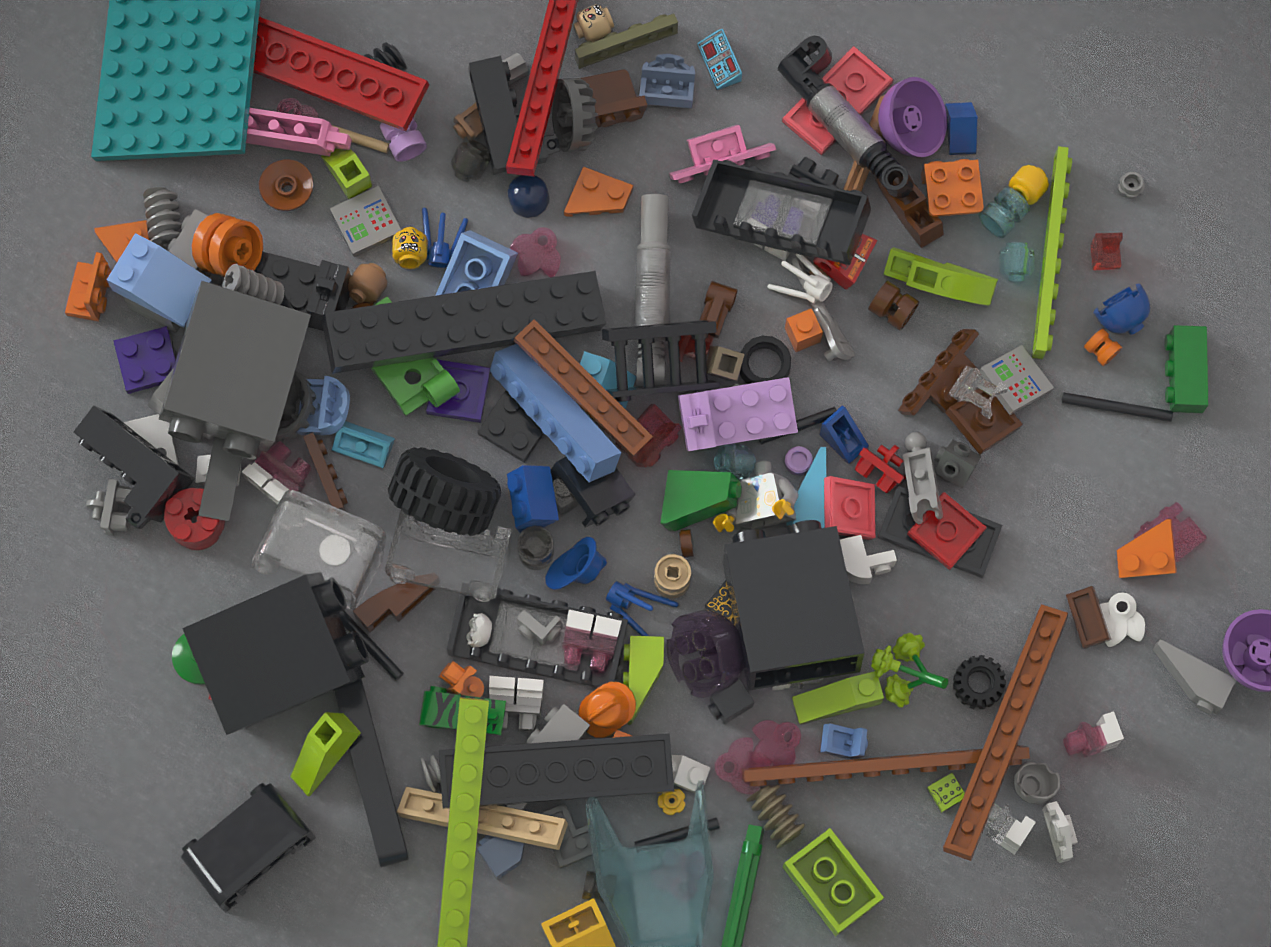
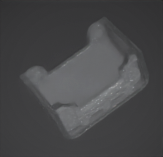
[252,490,386,611]
[385,509,512,602]

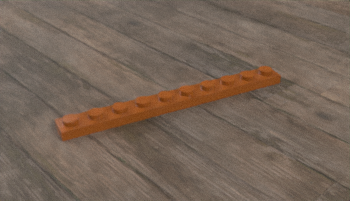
[943,604,1068,861]
[741,745,1030,786]

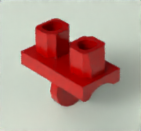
[854,444,906,494]

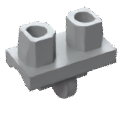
[86,479,132,535]

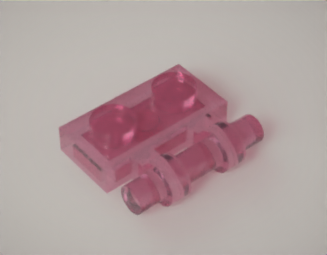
[1134,502,1207,563]

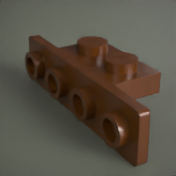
[898,329,979,416]

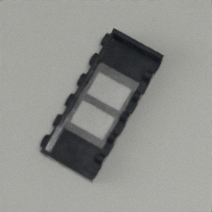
[692,160,871,265]
[447,583,628,688]

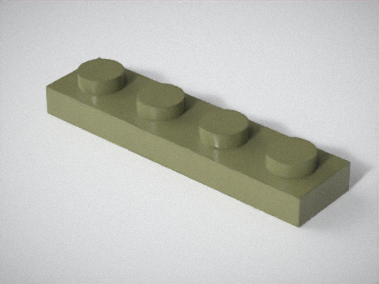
[575,13,678,69]

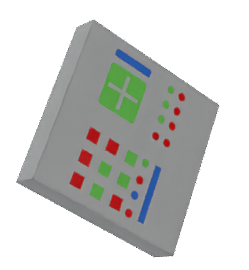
[330,186,401,257]
[978,345,1054,415]

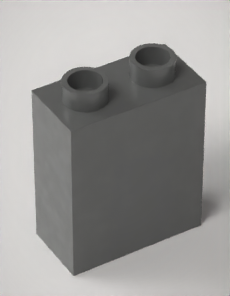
[158,281,311,459]

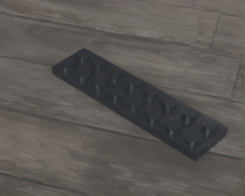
[439,733,674,809]

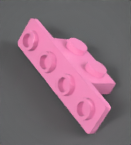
[669,125,776,183]

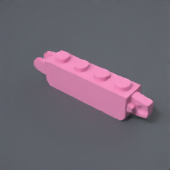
[246,108,352,156]

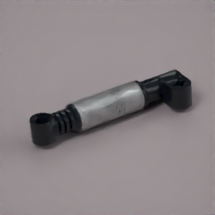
[778,35,913,198]

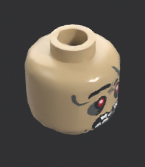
[573,4,614,42]

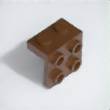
[581,69,647,128]

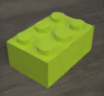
[782,828,884,937]

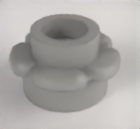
[1118,172,1145,198]

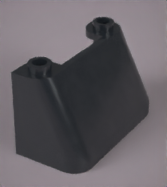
[181,783,316,912]

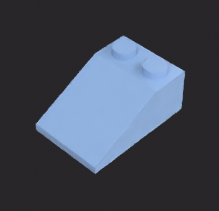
[435,230,518,296]
[107,233,212,328]

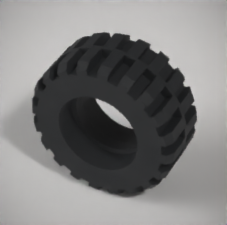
[388,447,501,536]

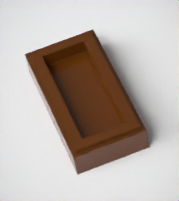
[1066,586,1111,649]

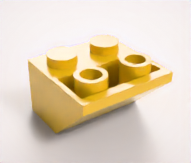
[541,898,616,947]

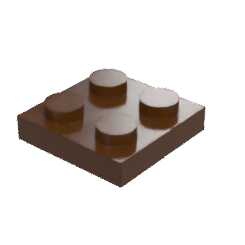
[945,384,1023,455]

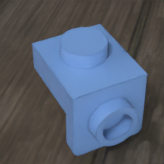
[820,723,868,759]

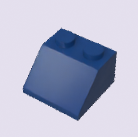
[507,465,559,537]

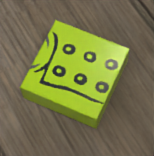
[927,773,965,813]

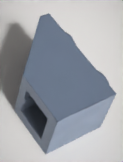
[477,835,525,880]

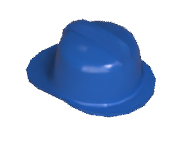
[545,537,607,590]

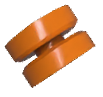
[192,213,263,277]

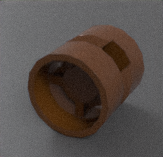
[868,281,920,331]

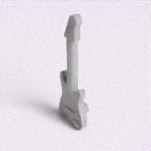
[792,256,855,361]

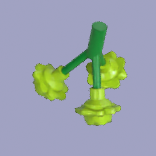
[871,633,948,708]

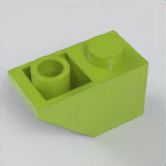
[321,148,372,199]

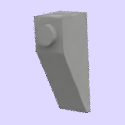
[1152,639,1236,714]

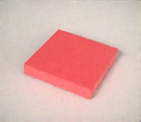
[824,476,876,540]

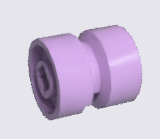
[380,117,427,162]

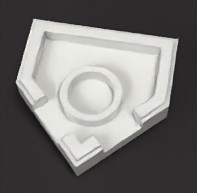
[1042,801,1078,863]

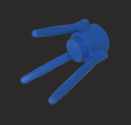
[422,208,468,268]
[606,581,678,636]

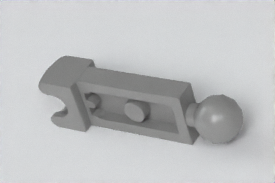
[903,432,943,524]

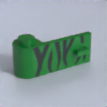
[419,686,507,735]

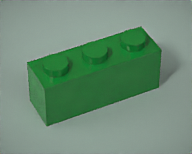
[1164,325,1208,413]

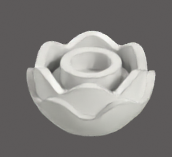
[466,613,492,648]

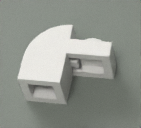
[840,535,897,584]

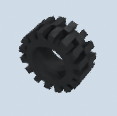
[953,655,1006,710]

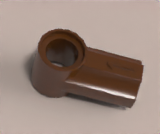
[699,281,738,339]

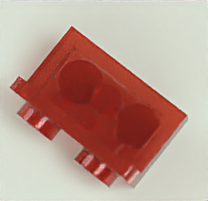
[615,404,682,467]

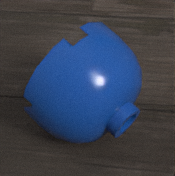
[1093,283,1151,335]

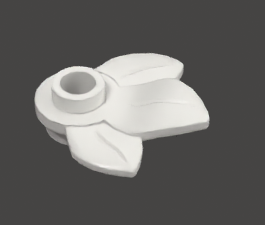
[1100,592,1145,647]

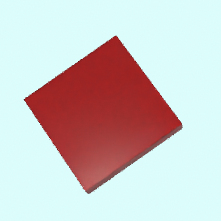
[907,492,987,570]

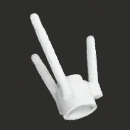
[767,254,833,304]

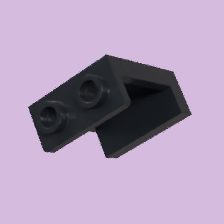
[550,457,636,528]

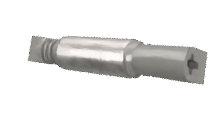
[634,194,671,386]

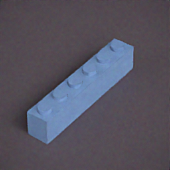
[490,344,621,482]

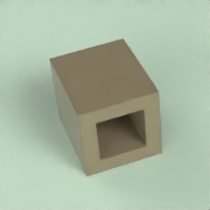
[707,346,744,381]

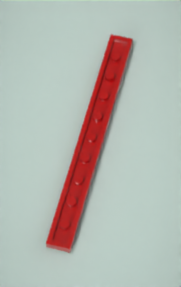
[506,0,578,176]

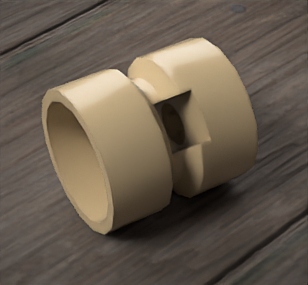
[654,554,691,599]

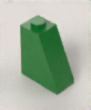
[660,470,742,531]

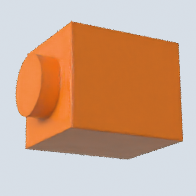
[785,308,823,352]

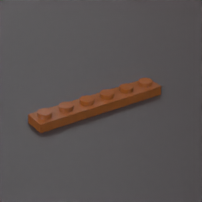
[514,319,653,458]

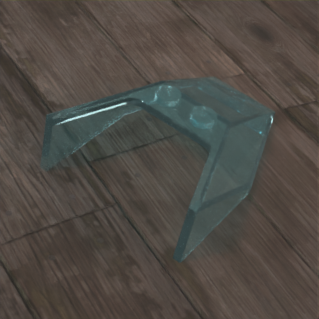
[585,780,714,947]

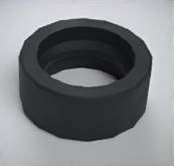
[740,335,791,384]

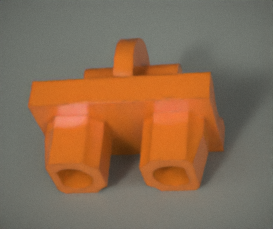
[438,661,484,697]

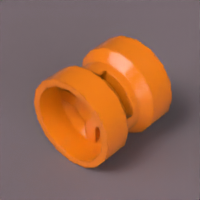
[1084,328,1123,367]

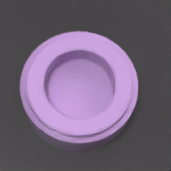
[785,446,813,475]

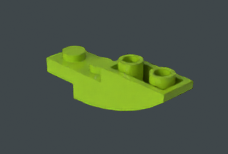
[883,247,998,306]

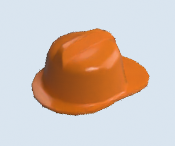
[579,682,636,738]

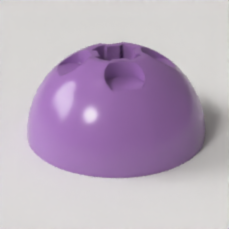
[878,77,947,157]
[1222,609,1271,692]

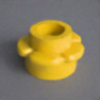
[657,789,686,815]

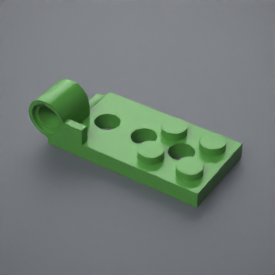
[371,296,460,416]

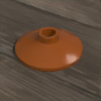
[259,159,313,211]

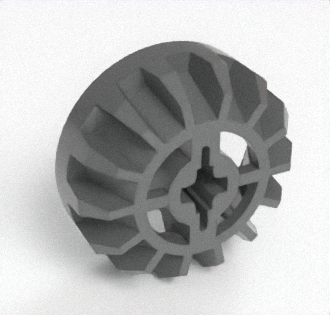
[552,78,598,152]
[275,370,316,443]

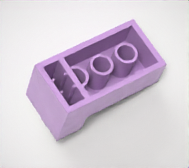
[678,377,798,451]

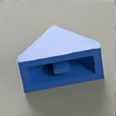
[945,102,978,155]
[819,406,869,464]

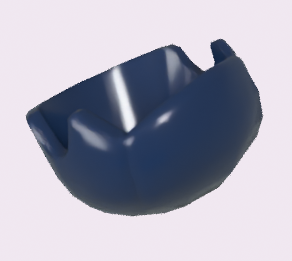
[507,175,550,218]

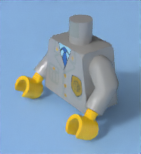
[713,461,799,533]

